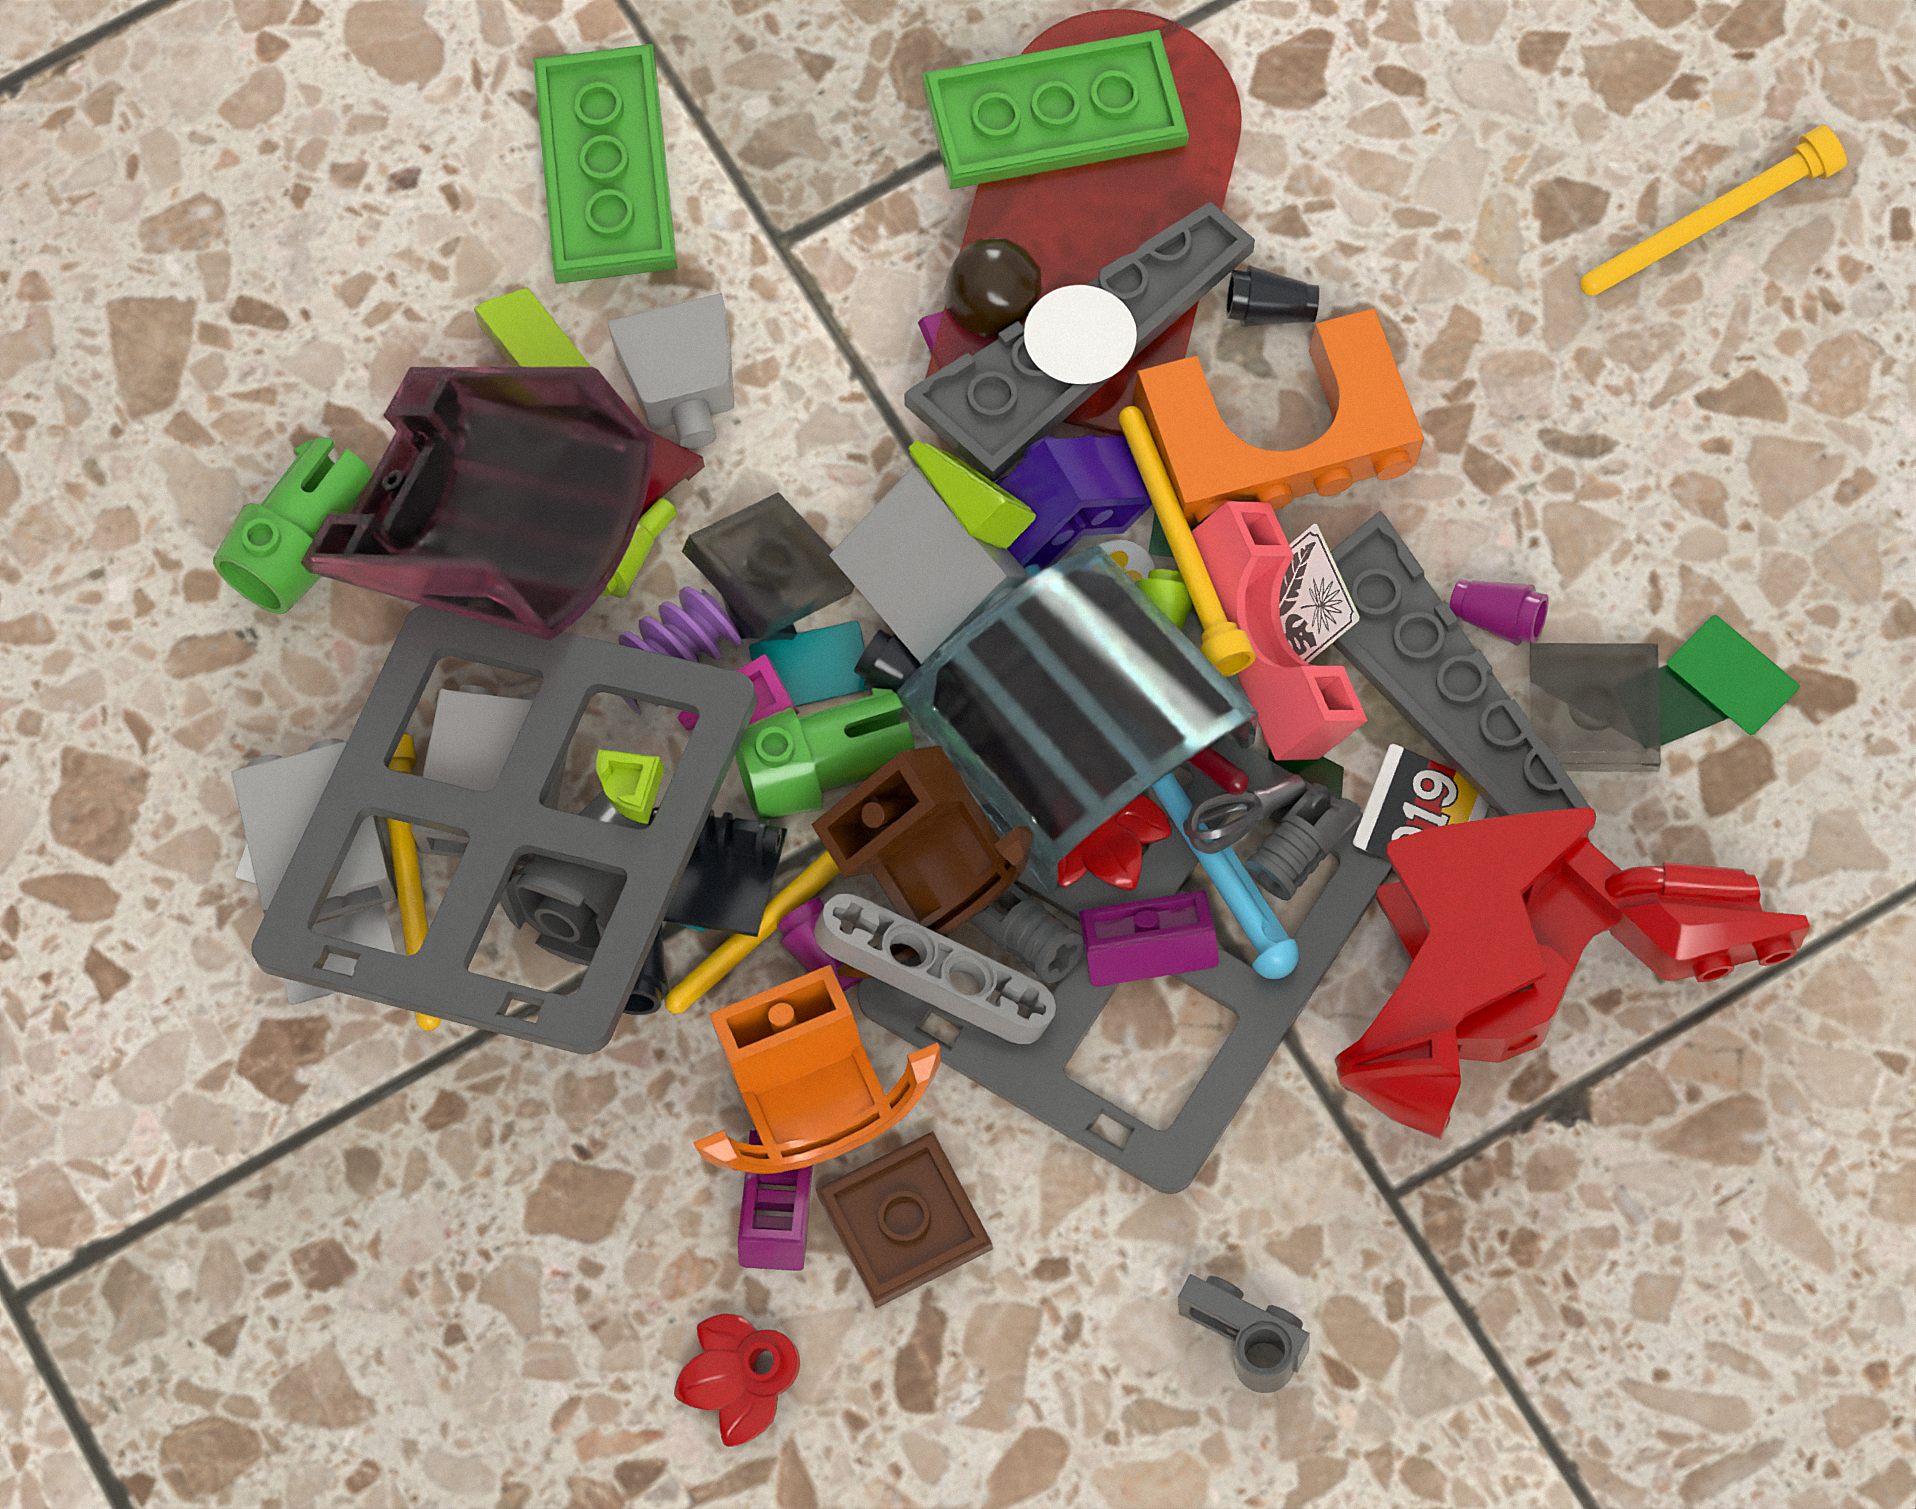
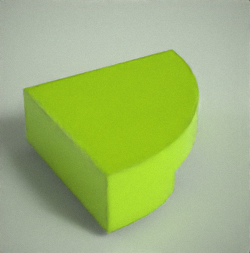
[596,749,665,824]

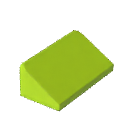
[474,287,599,413]

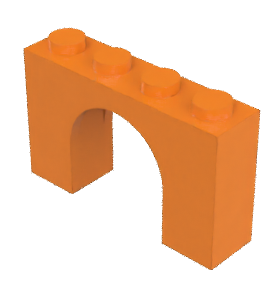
[1133,308,1424,527]

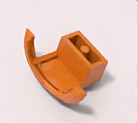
[693,965,941,1174]

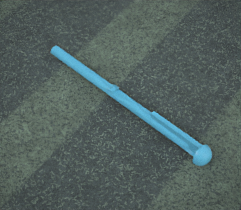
[1025,564,1299,979]

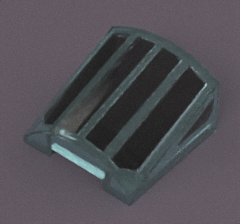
[896,545,1259,893]

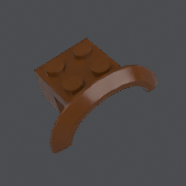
[811,745,1034,978]

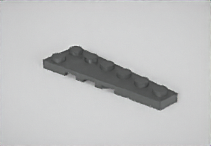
[904,201,1255,482]
[1330,511,1591,816]

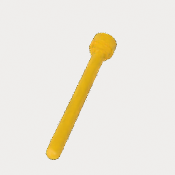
[1580,124,1847,296]
[1119,406,1256,678]
[386,733,442,1031]
[664,850,840,1014]

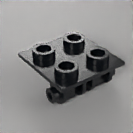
[650,807,788,937]

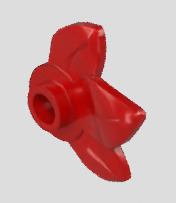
[1045,779,1172,891]
[674,1313,800,1447]

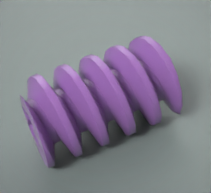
[618,586,743,716]

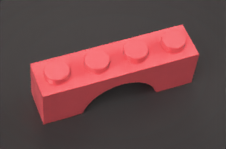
[1191,501,1368,760]

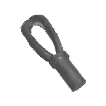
[1183,775,1307,854]

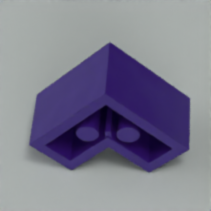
[995,434,1153,574]

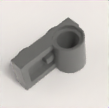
[1178,1274,1310,1393]

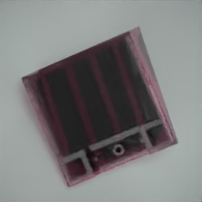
[301,366,656,641]

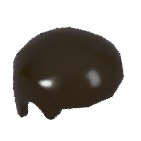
[944,237,1042,336]

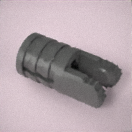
[1245,783,1362,901]
[969,883,1084,983]

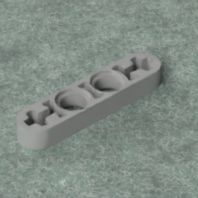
[814,894,1056,1044]

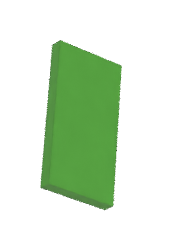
[922,30,1189,190]
[533,44,678,284]

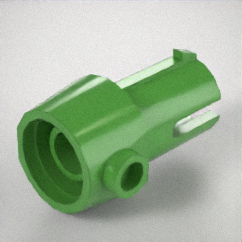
[213,436,375,615]
[735,688,915,821]

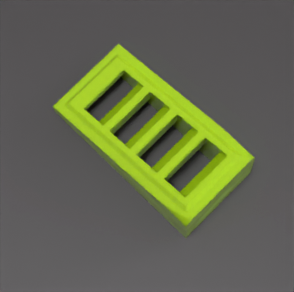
[908,440,1036,549]

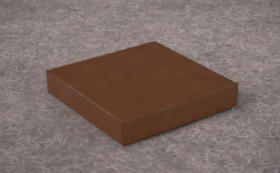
[816,1131,993,1308]

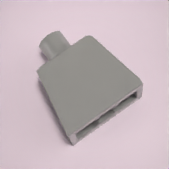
[607,293,734,449]

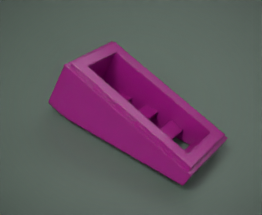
[738,1130,813,1271]

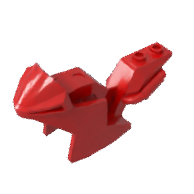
[1334,807,1810,1140]

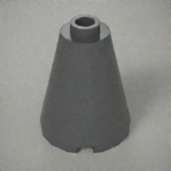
[501,791,654,966]

